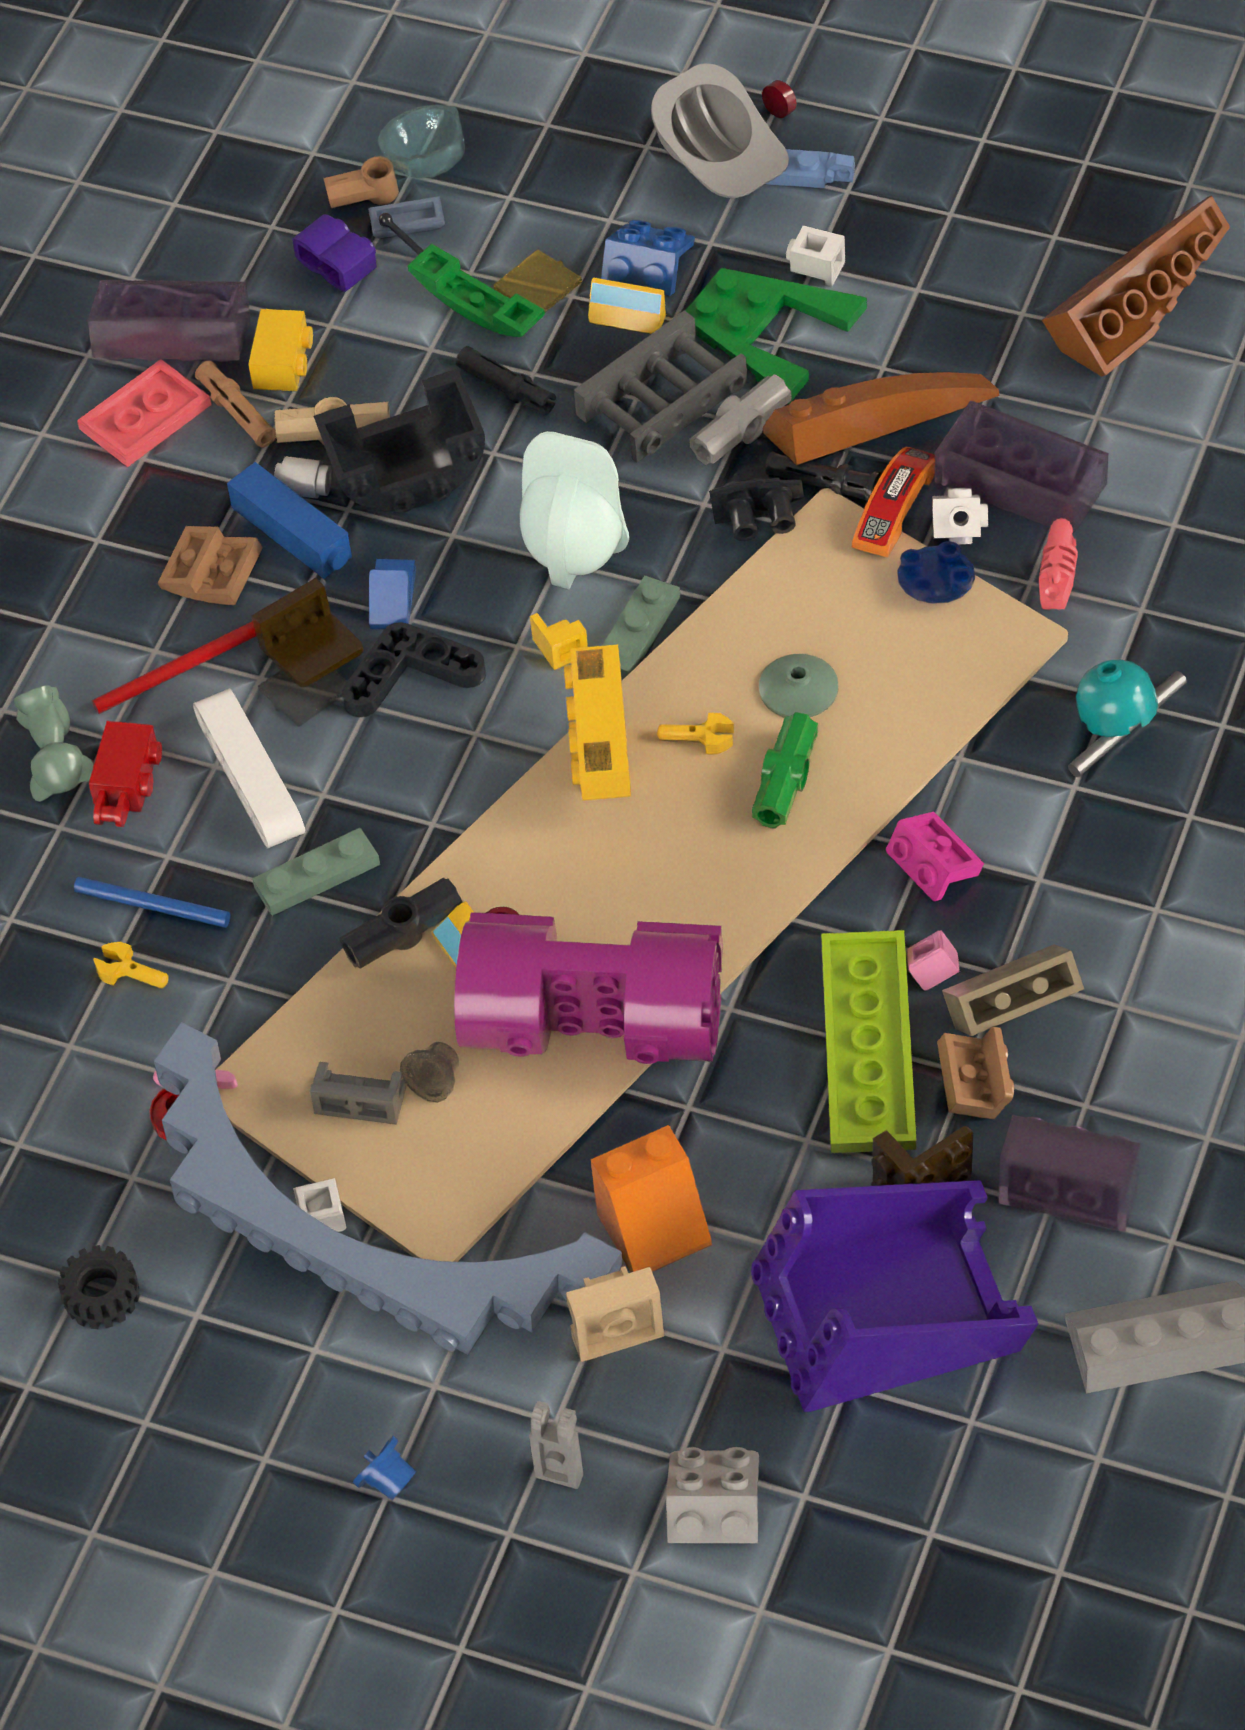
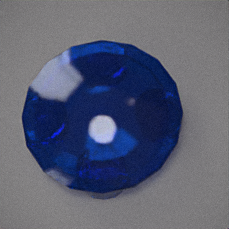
[897,541,975,604]

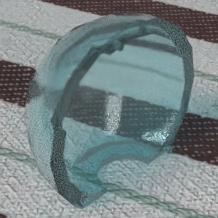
[378,104,465,178]

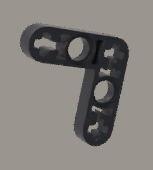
[342,622,486,718]

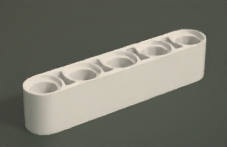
[193,688,305,849]

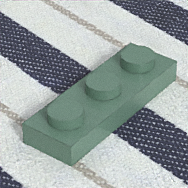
[602,575,680,679]
[252,828,380,916]

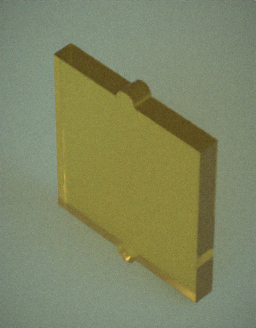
[494,249,582,312]

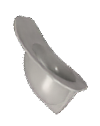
[651,63,789,198]

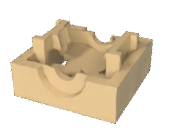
[566,1266,664,1362]

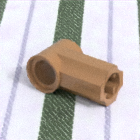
[324,156,399,208]

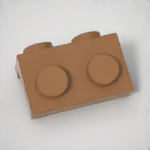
[937,1027,1014,1119]

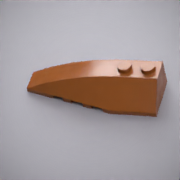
[1042,196,1230,377]
[763,372,1000,465]

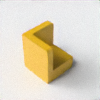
[530,613,588,670]

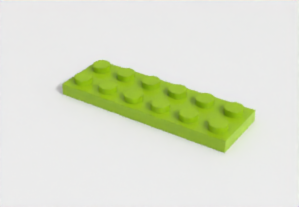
[821,930,917,1153]

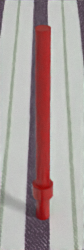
[92,621,257,714]

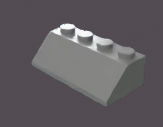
[1065,1281,1245,1393]

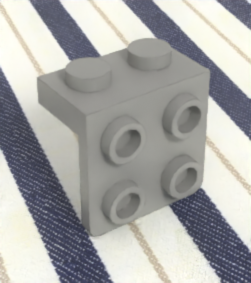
[666,1447,759,1543]

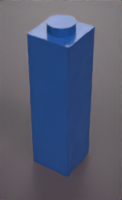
[227,462,352,579]

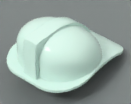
[520,431,629,589]

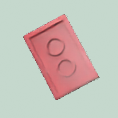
[77,359,212,467]

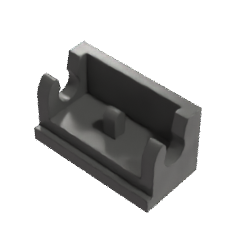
[310,1062,406,1125]

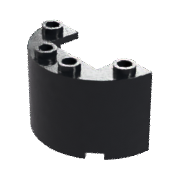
[313,368,485,513]

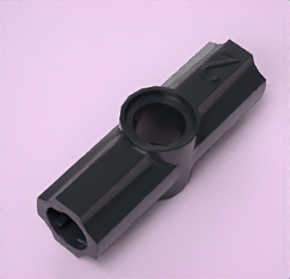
[340,877,463,969]

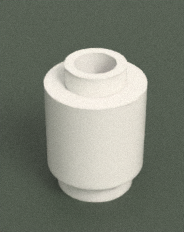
[274,456,332,498]

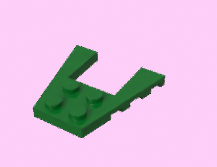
[685,268,867,404]

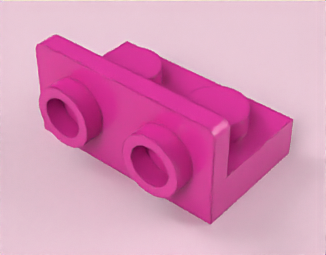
[886,812,984,901]

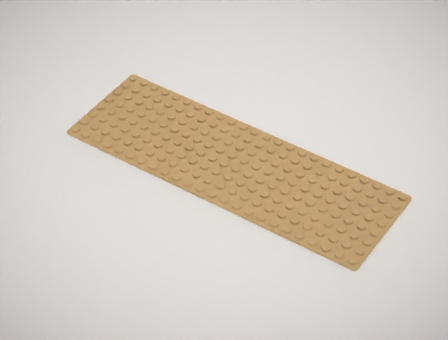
[216,488,1068,1262]

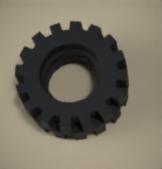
[58,1245,140,1329]

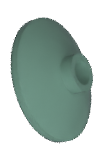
[759,654,838,717]

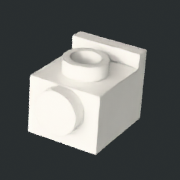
[786,226,845,287]

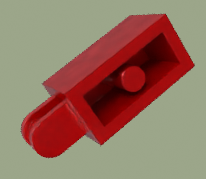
[89,721,162,827]

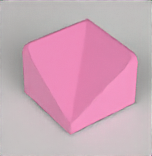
[906,930,960,991]

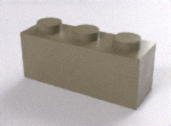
[942,944,1084,1036]

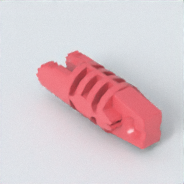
[1039,517,1078,610]

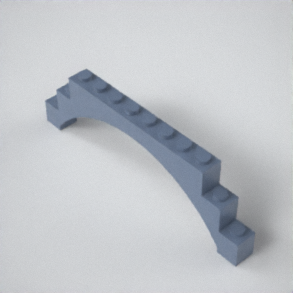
[154,1022,622,1355]

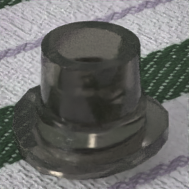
[400,1042,459,1103]

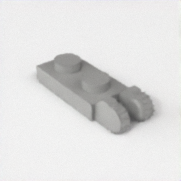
[529,1401,583,1489]

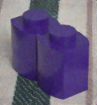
[292,214,377,292]

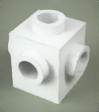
[932,488,988,544]

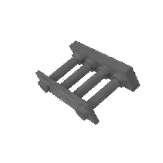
[574,310,747,463]

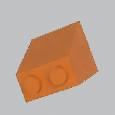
[591,1125,712,1272]

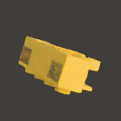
[564,644,631,801]

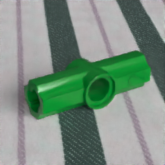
[752,712,818,829]

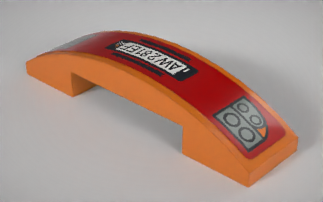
[852,447,942,558]

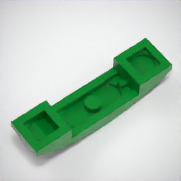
[408,243,545,337]

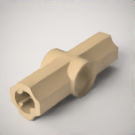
[275,397,390,445]

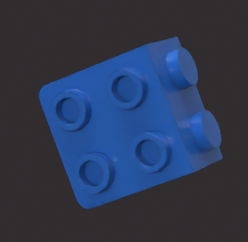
[601,220,695,296]

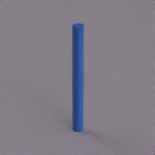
[74,877,231,928]

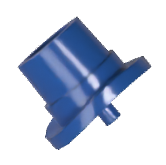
[352,1436,417,1501]

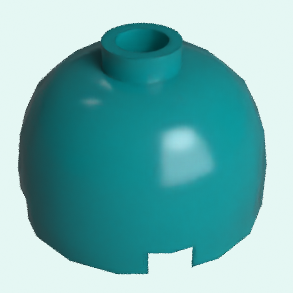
[1076,659,1158,737]

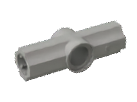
[689,374,791,465]

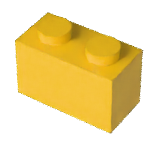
[249,309,313,391]

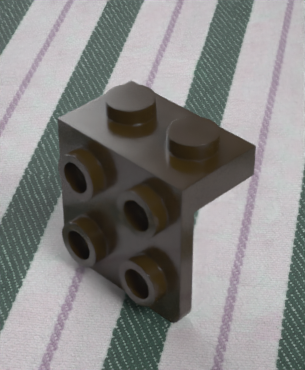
[251,578,364,687]
[871,1126,973,1186]

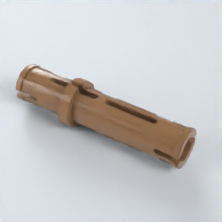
[195,360,276,448]

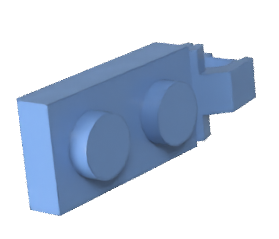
[766,149,855,188]

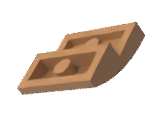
[158,526,262,605]

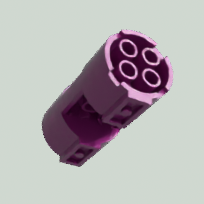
[454,912,723,1064]

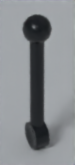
[378,213,424,255]

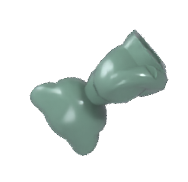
[13,685,94,802]

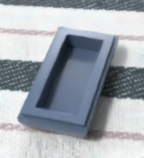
[368,196,445,239]

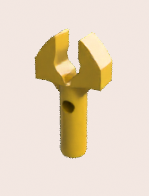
[657,713,734,754]
[93,942,169,989]

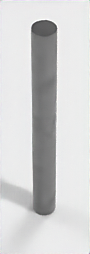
[1068,671,1187,777]

